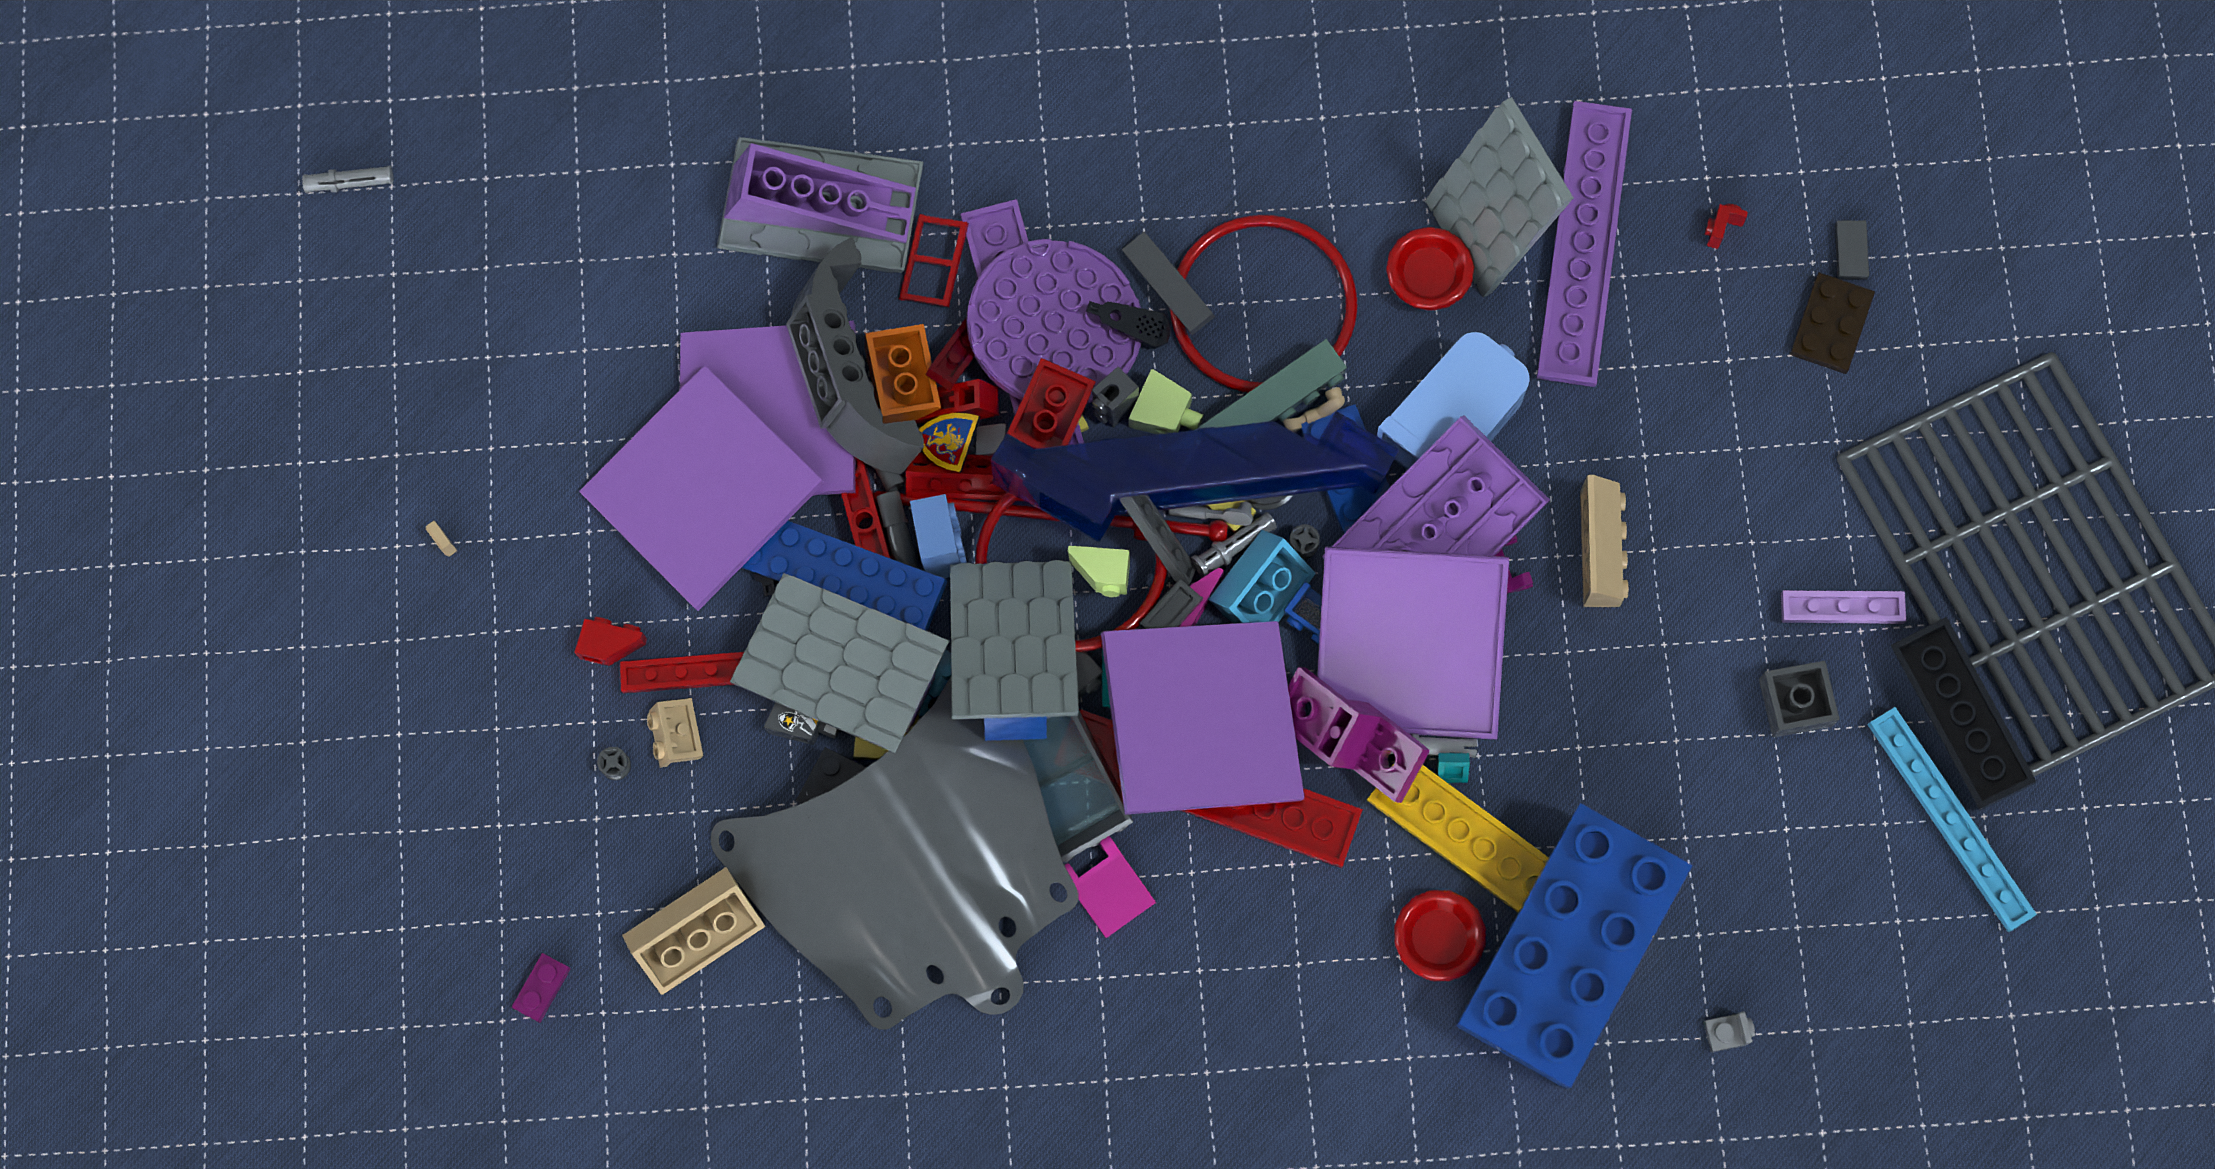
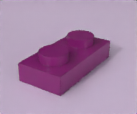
[511,953,571,1023]

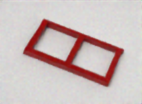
[899,214,969,307]

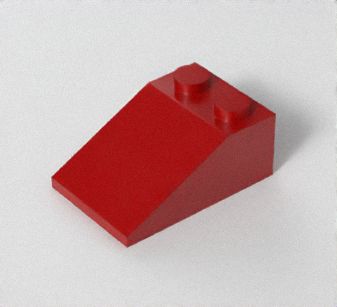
[1003,358,1096,470]

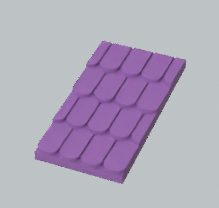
[1322,415,1550,558]

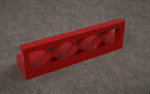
[906,453,1027,501]

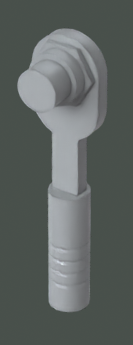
[1169,501,1253,526]

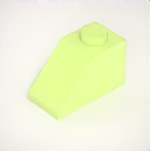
[1068,546,1130,597]

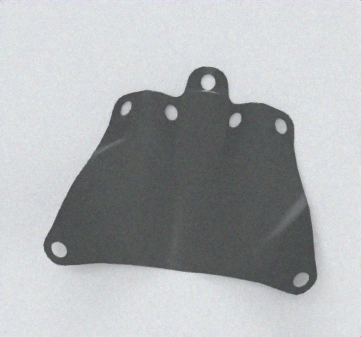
[711,675,1078,1030]

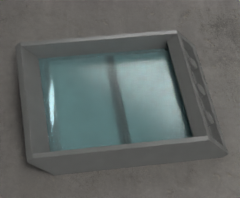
[1023,709,1133,862]

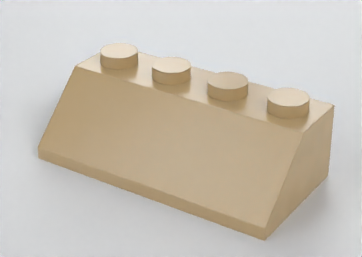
[1580,475,1628,607]
[622,867,765,995]

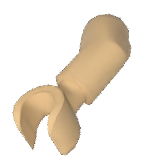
[1284,387,1345,432]

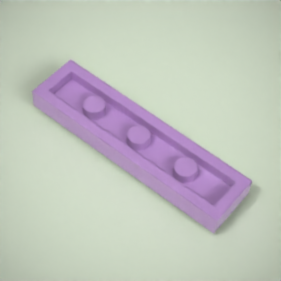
[1781,590,1906,624]

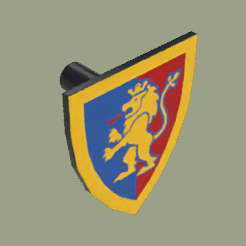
[918,413,980,473]

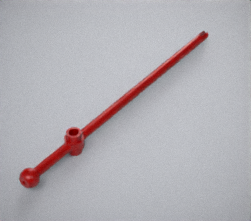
[874,491,1228,542]

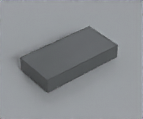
[1835,221,1869,280]
[1140,579,1203,629]

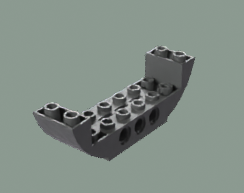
[786,238,924,474]

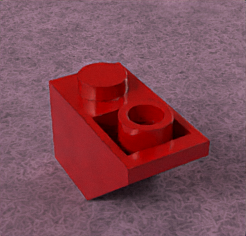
[574,617,647,666]

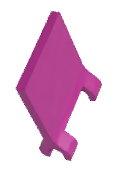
[1064,836,1156,938]

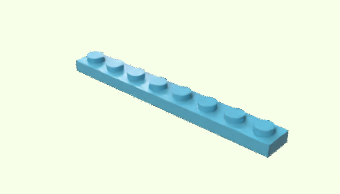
[1868,707,2037,932]

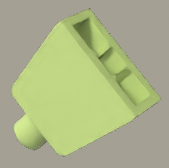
[1129,369,1204,438]

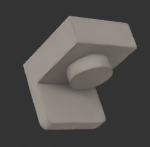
[1703,1011,1755,1053]

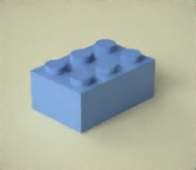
[910,494,967,578]

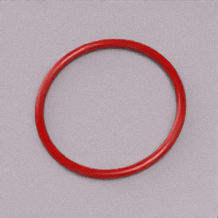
[1170,215,1357,393]
[975,469,1167,652]

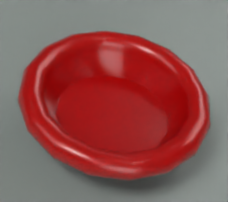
[1386,227,1475,311]
[1394,890,1486,981]

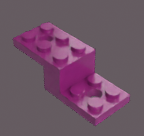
[1288,667,1430,803]

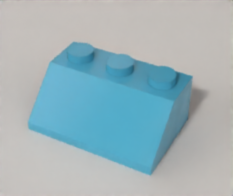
[1208,530,1316,624]

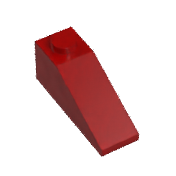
[915,379,999,424]

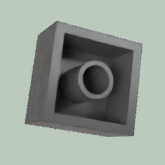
[1759,661,1840,738]

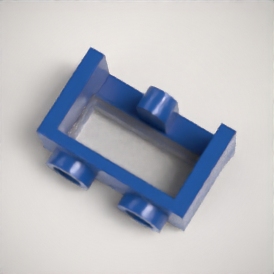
[1284,581,1322,645]

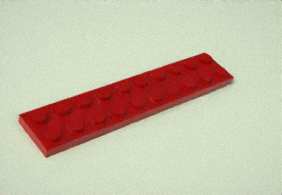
[1054,708,1363,868]

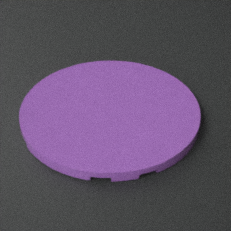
[967,239,1142,403]

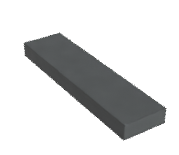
[1122,231,1215,335]
[1119,478,1196,586]

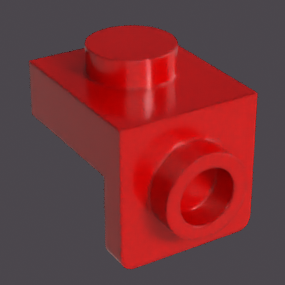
[1704,204,1748,249]

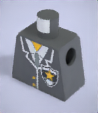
[764,702,840,745]

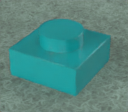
[1437,753,1470,783]

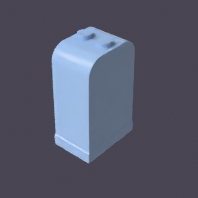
[1375,332,1529,470]

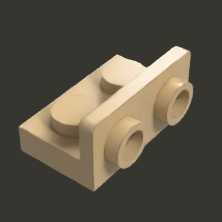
[647,698,703,768]

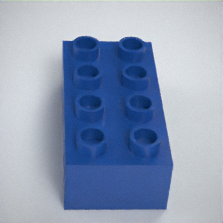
[1456,803,1693,1089]

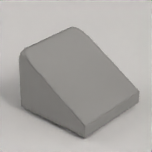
[976,424,1007,456]

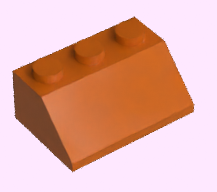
[864,324,941,424]

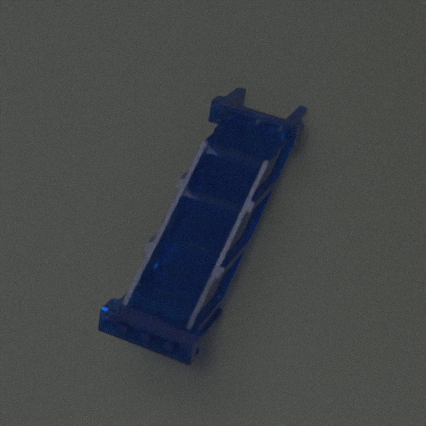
[991,411,1399,542]

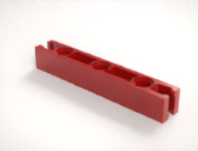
[841,457,892,559]

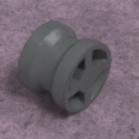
[1289,524,1320,559]
[597,747,631,781]

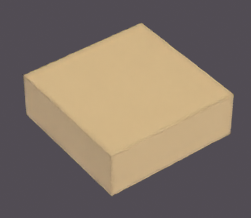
[426,521,457,557]

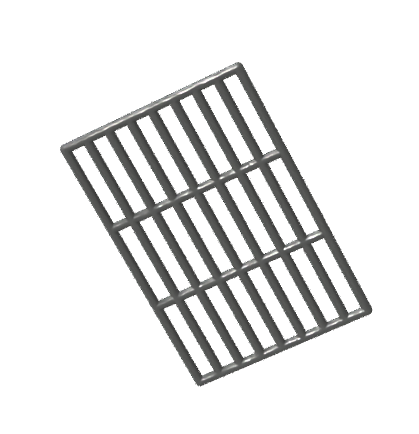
[1836,352,2215,777]

